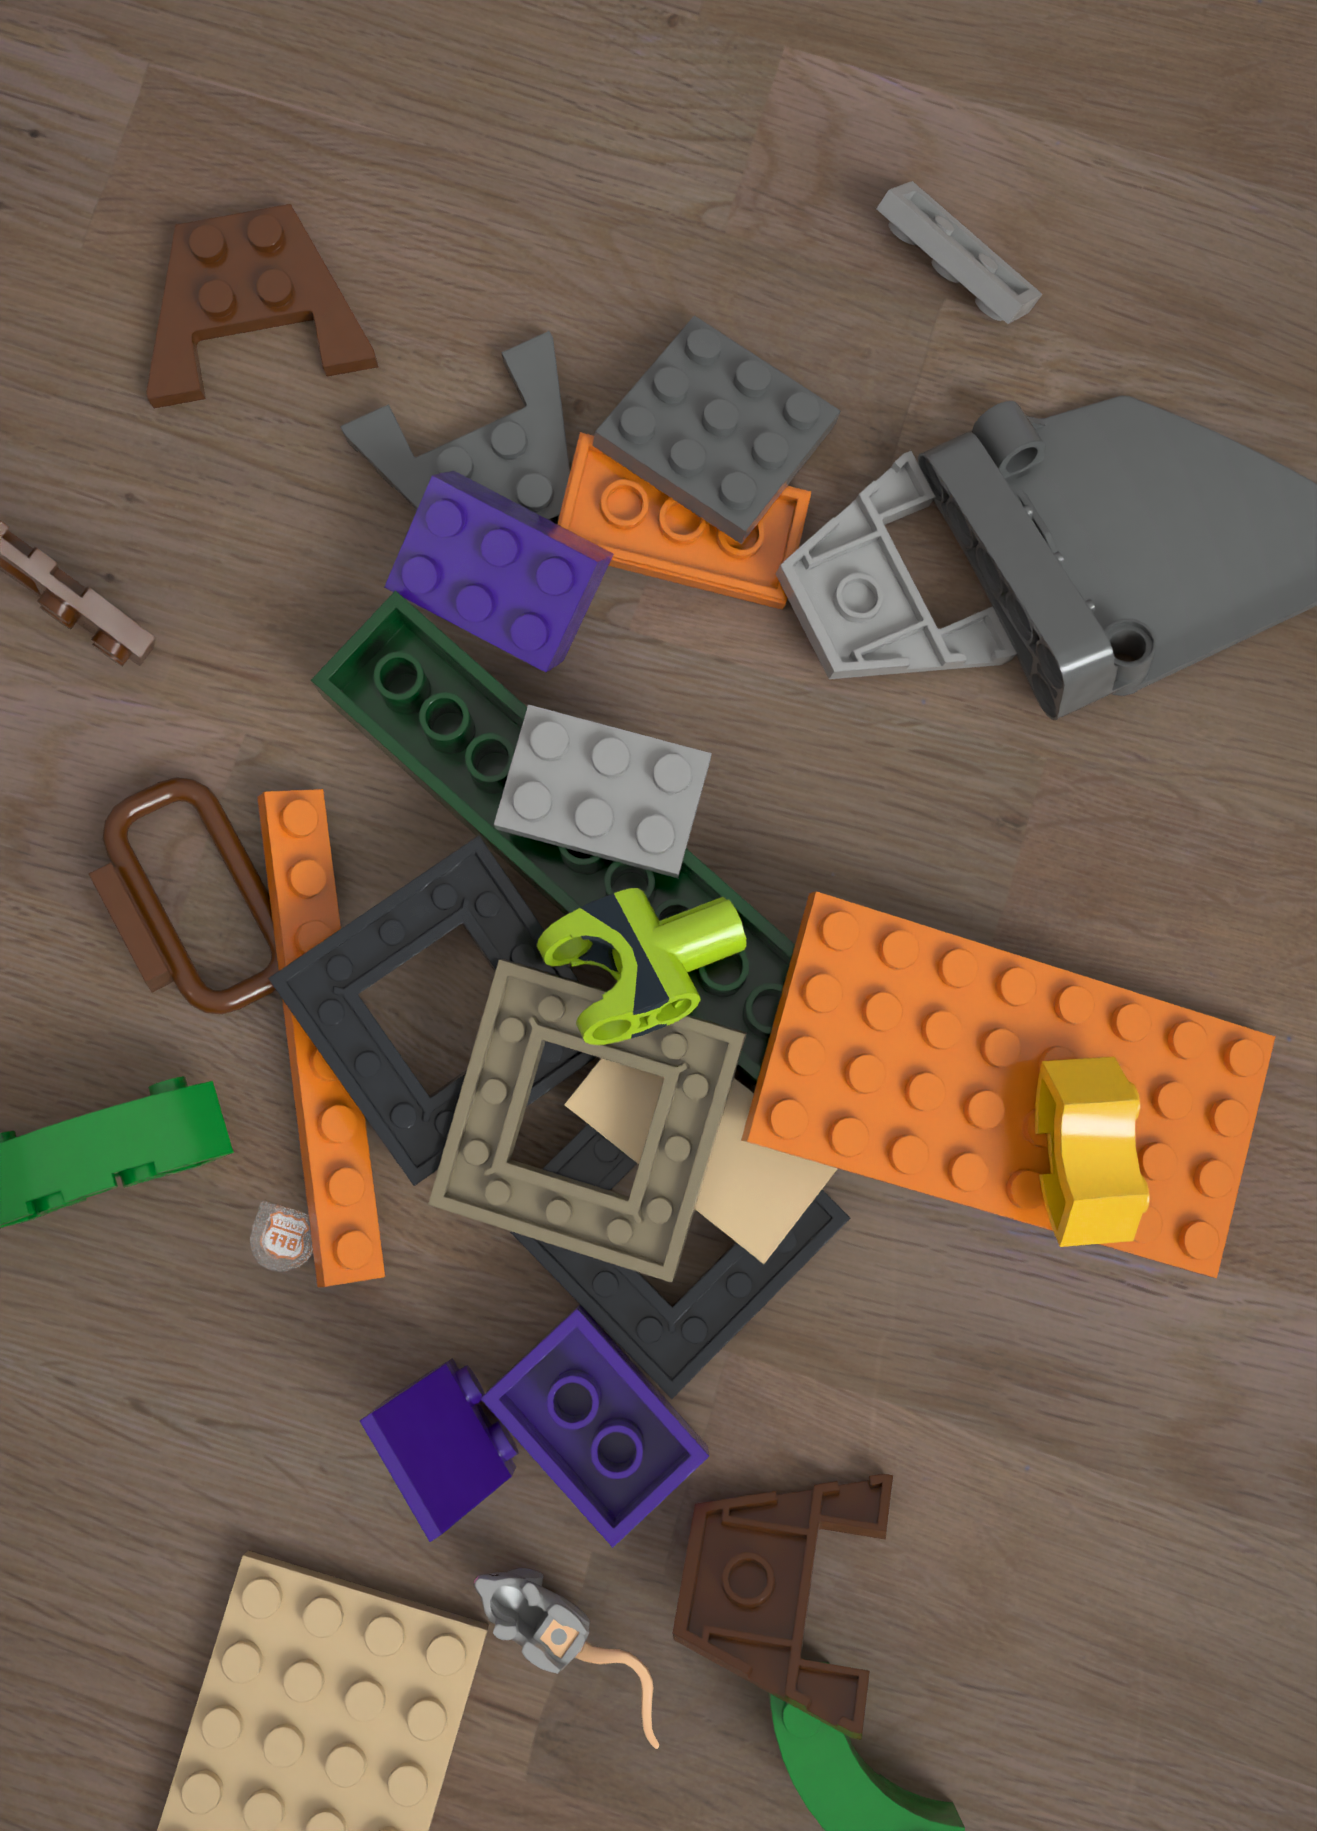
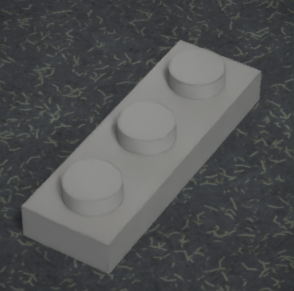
[876,181,1043,324]

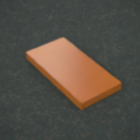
[557,432,811,610]

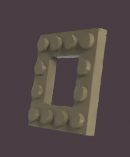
[428,959,747,1283]

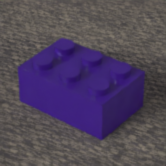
[384,470,614,673]
[481,1305,709,1548]

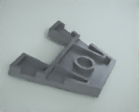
[340,331,570,524]

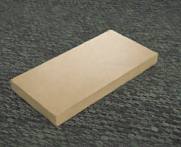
[564,1058,837,1264]

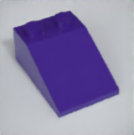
[360,1358,519,1542]

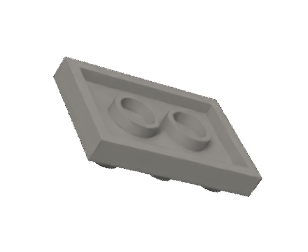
[494,705,712,878]

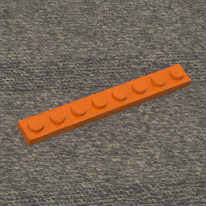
[257,789,385,1287]

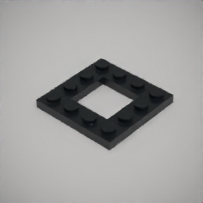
[268,835,596,1186]
[509,1124,851,1399]

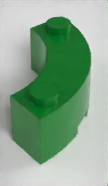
[0,1076,234,1229]
[768,1662,965,1831]

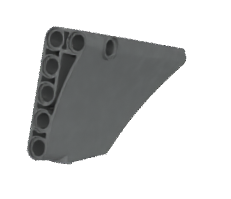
[918,396,1317,720]

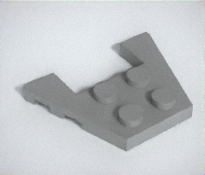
[775,451,1017,679]

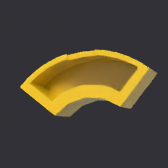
[1035,1056,1150,1247]

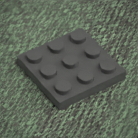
[592,315,841,544]

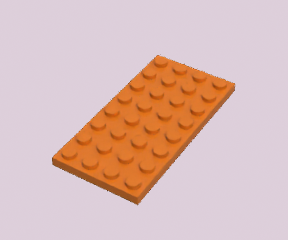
[741,891,1275,1278]

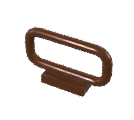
[88,777,279,1015]

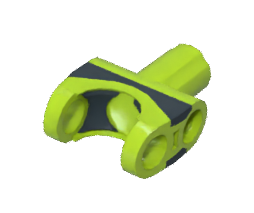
[537,888,746,1045]

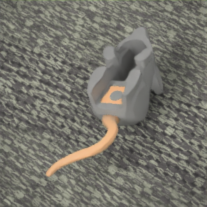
[474,1568,659,1749]

